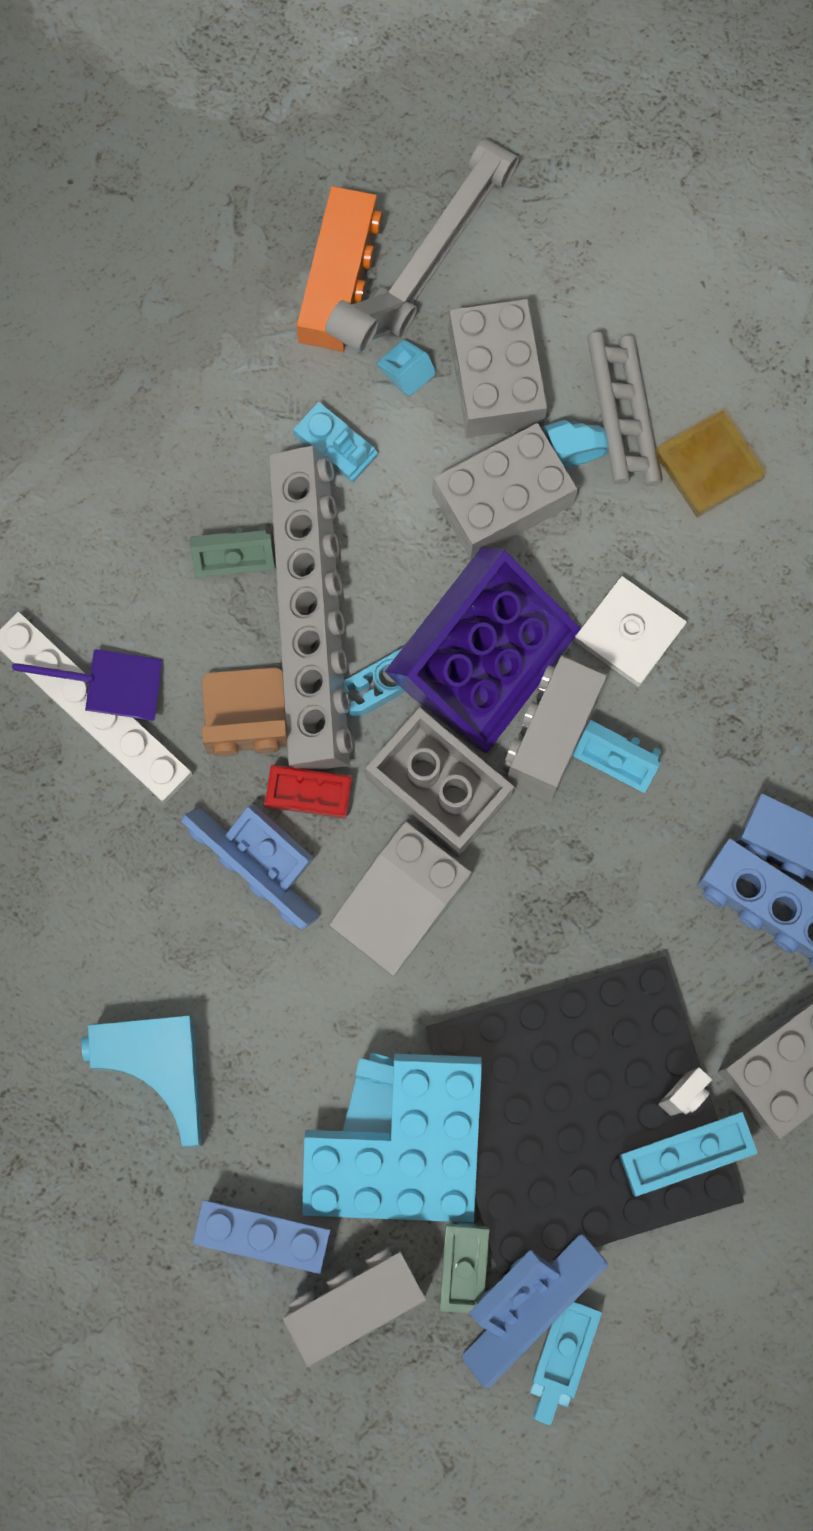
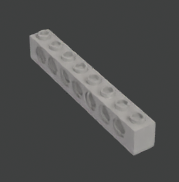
[269,445,353,771]

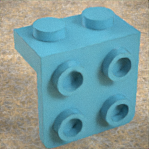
[343,1053,394,1133]

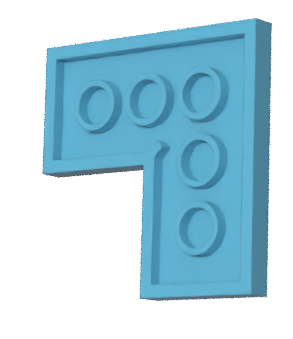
[302,1054,482,1223]

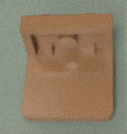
[202,668,287,757]

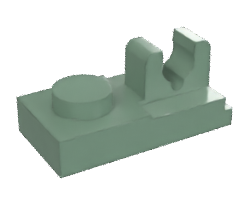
[190,526,275,577]
[440,1222,489,1313]

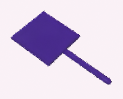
[12,649,162,721]

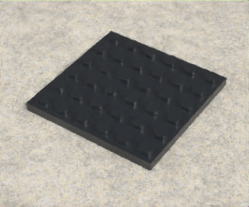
[425,956,744,1276]

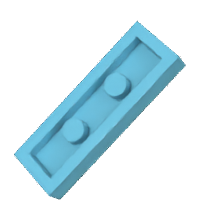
[619,1112,758,1197]

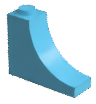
[81,1016,203,1148]

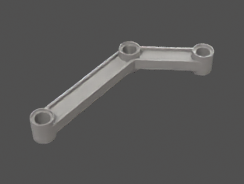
[325,138,519,353]

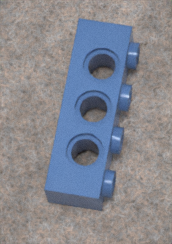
[697,838,813,969]

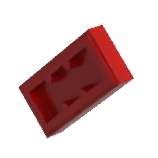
[264,765,352,819]

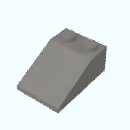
[329,821,472,977]

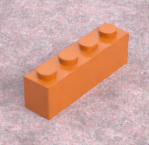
[297,186,383,352]

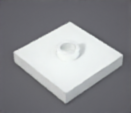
[574,576,687,687]

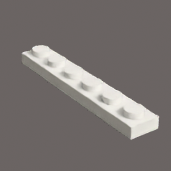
[0,612,193,804]

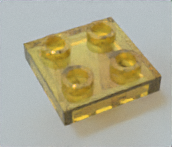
[655,410,766,518]

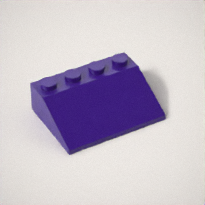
[384,548,581,753]

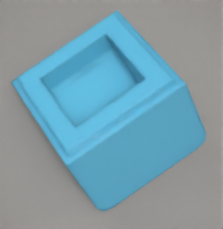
[376,339,436,396]

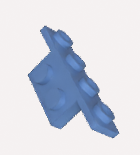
[181,804,320,930]
[462,1235,608,1388]

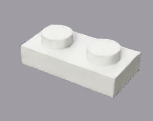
[658,1067,712,1116]

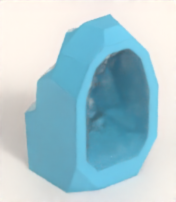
[543,420,609,469]

